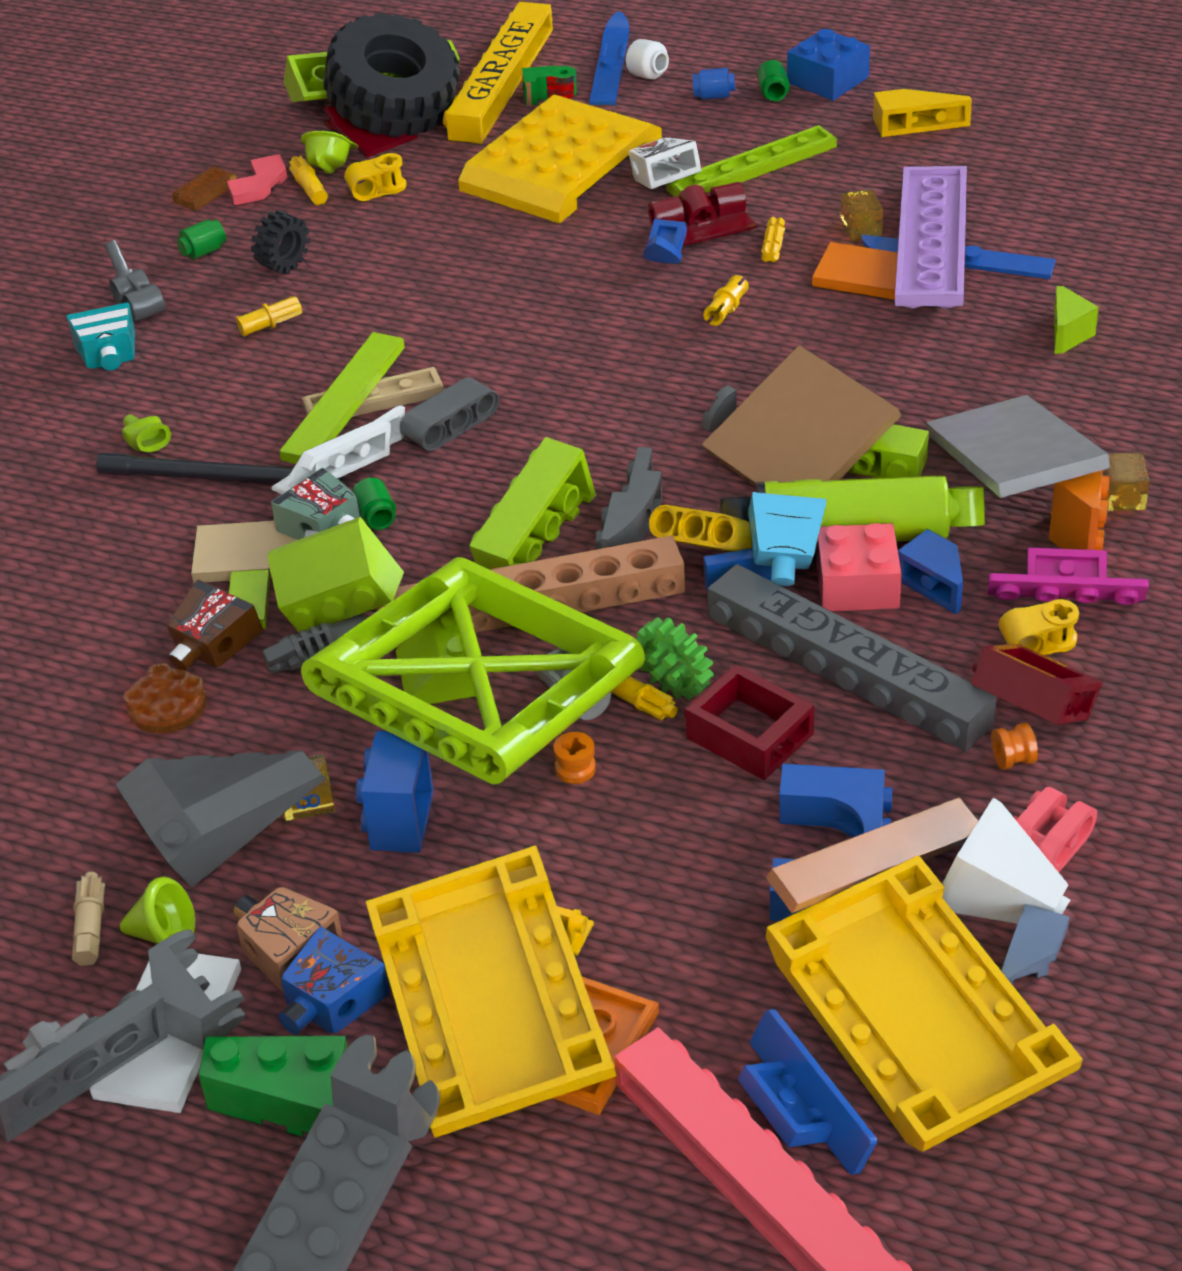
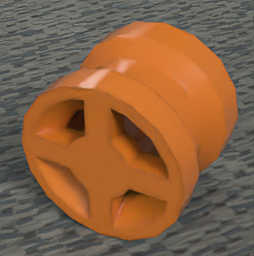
[991,723,1038,770]
[553,732,596,784]

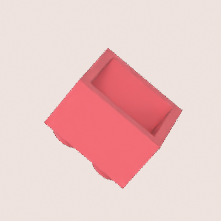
[816,523,901,612]

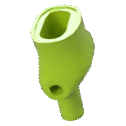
[122,414,171,452]

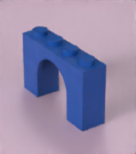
[770,764,893,921]

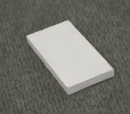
[90,954,241,1113]

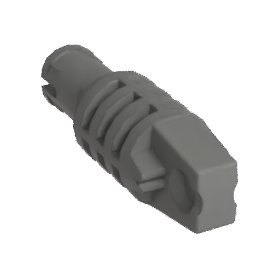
[263,613,366,674]

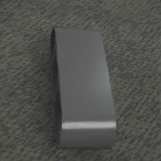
[400,377,499,451]

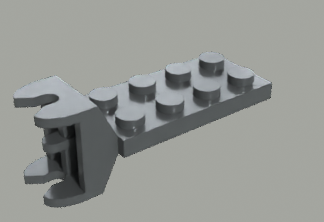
[0,929,246,1142]
[233,1034,440,1271]

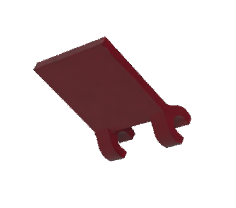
[324,105,417,158]

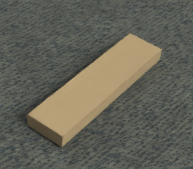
[302,367,444,417]

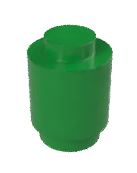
[756,60,790,101]
[177,219,226,260]
[352,478,396,530]

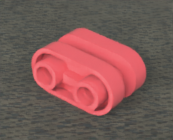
[1013,787,1097,872]

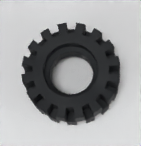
[251,210,310,273]

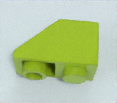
[847,424,929,478]

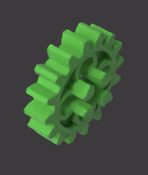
[636,617,714,700]

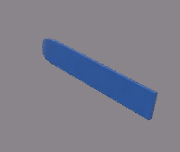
[589,11,629,105]
[862,234,1056,279]

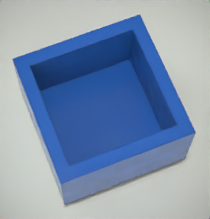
[787,29,870,101]
[356,731,434,853]

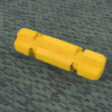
[761,217,785,263]

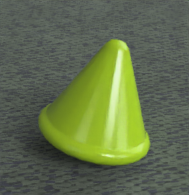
[120,877,195,944]

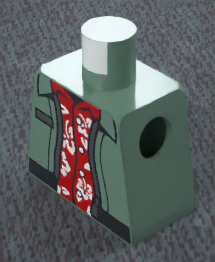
[271,467,359,540]

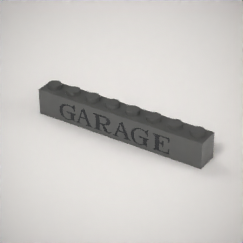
[708,564,996,752]

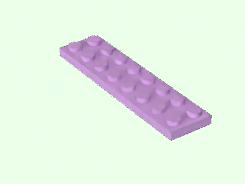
[895,166,967,309]

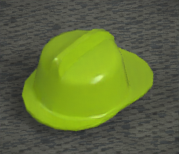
[300,131,359,174]

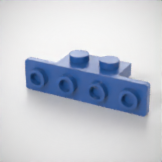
[737,1009,877,1175]

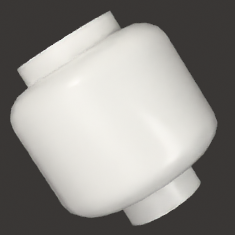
[626,39,669,79]

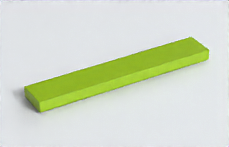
[666,125,837,197]
[280,332,405,464]

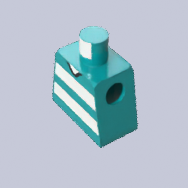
[66,302,135,371]

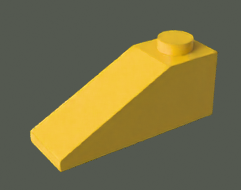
[873,89,972,137]

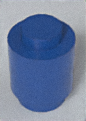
[693,68,736,100]

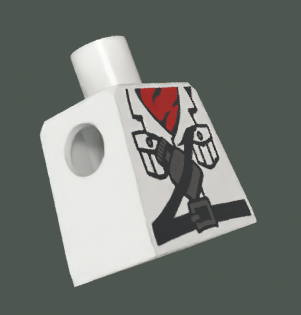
[629,138,702,189]

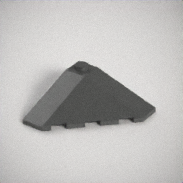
[115,750,325,888]

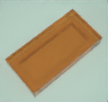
[172,166,236,211]

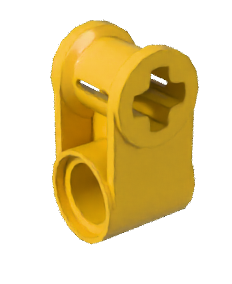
[344,153,407,201]
[998,599,1079,655]

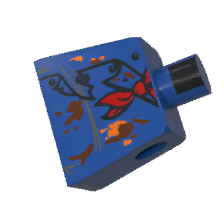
[278,927,390,1035]

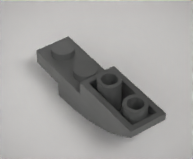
[595,447,663,550]

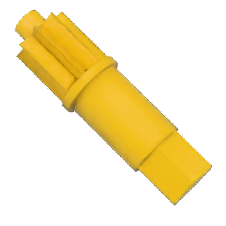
[289,155,328,206]
[611,676,678,721]

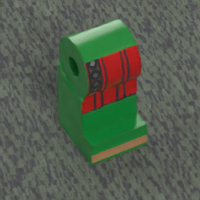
[522,65,577,106]

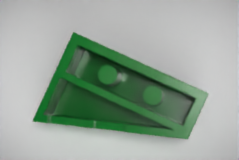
[199,1036,348,1136]

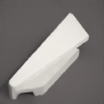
[272,405,405,495]

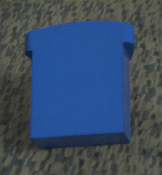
[643,219,687,264]

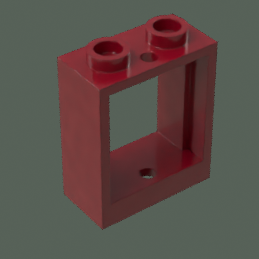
[971,643,1103,725]
[684,664,814,781]

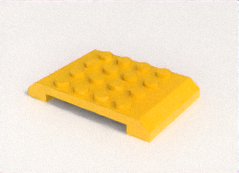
[458,95,662,224]
[366,845,617,1138]
[766,855,1083,1152]

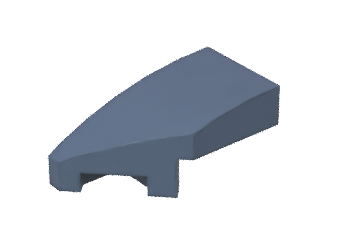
[1001,904,1070,985]

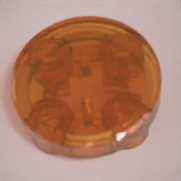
[124,663,207,733]

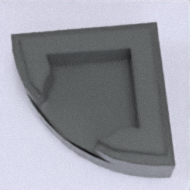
[702,385,736,433]

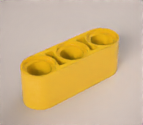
[649,505,753,552]

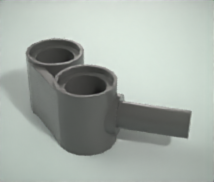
[104,240,165,322]

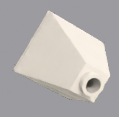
[942,798,1070,924]

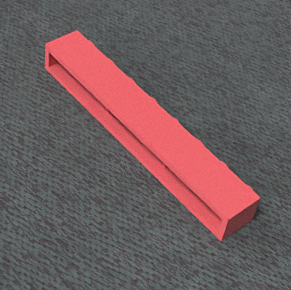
[614,1027,913,1271]

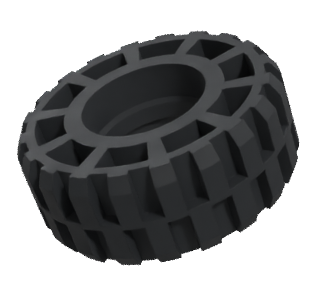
[323,13,460,137]

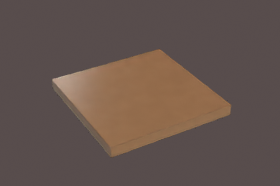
[701,345,901,487]

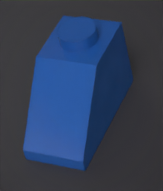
[898,529,963,614]

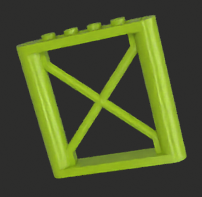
[301,557,645,784]

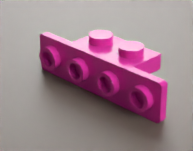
[987,548,1149,605]

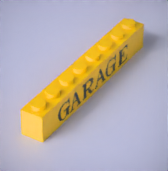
[443,2,553,144]

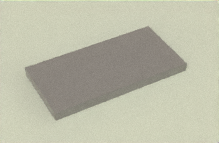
[926,395,1110,498]

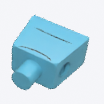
[748,492,826,586]

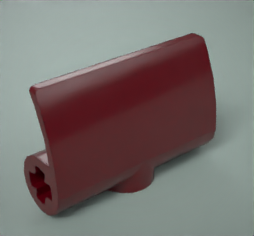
[648,182,758,246]

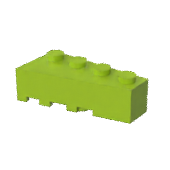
[469,437,596,570]

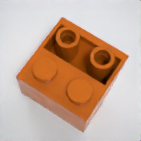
[1049,470,1110,550]

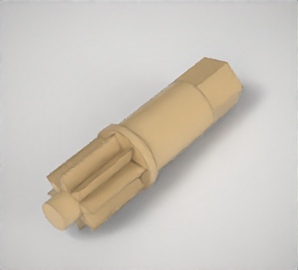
[72,872,105,966]

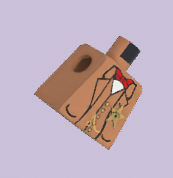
[234,887,343,992]

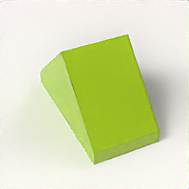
[1054,286,1099,354]

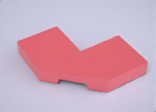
[227,154,288,205]

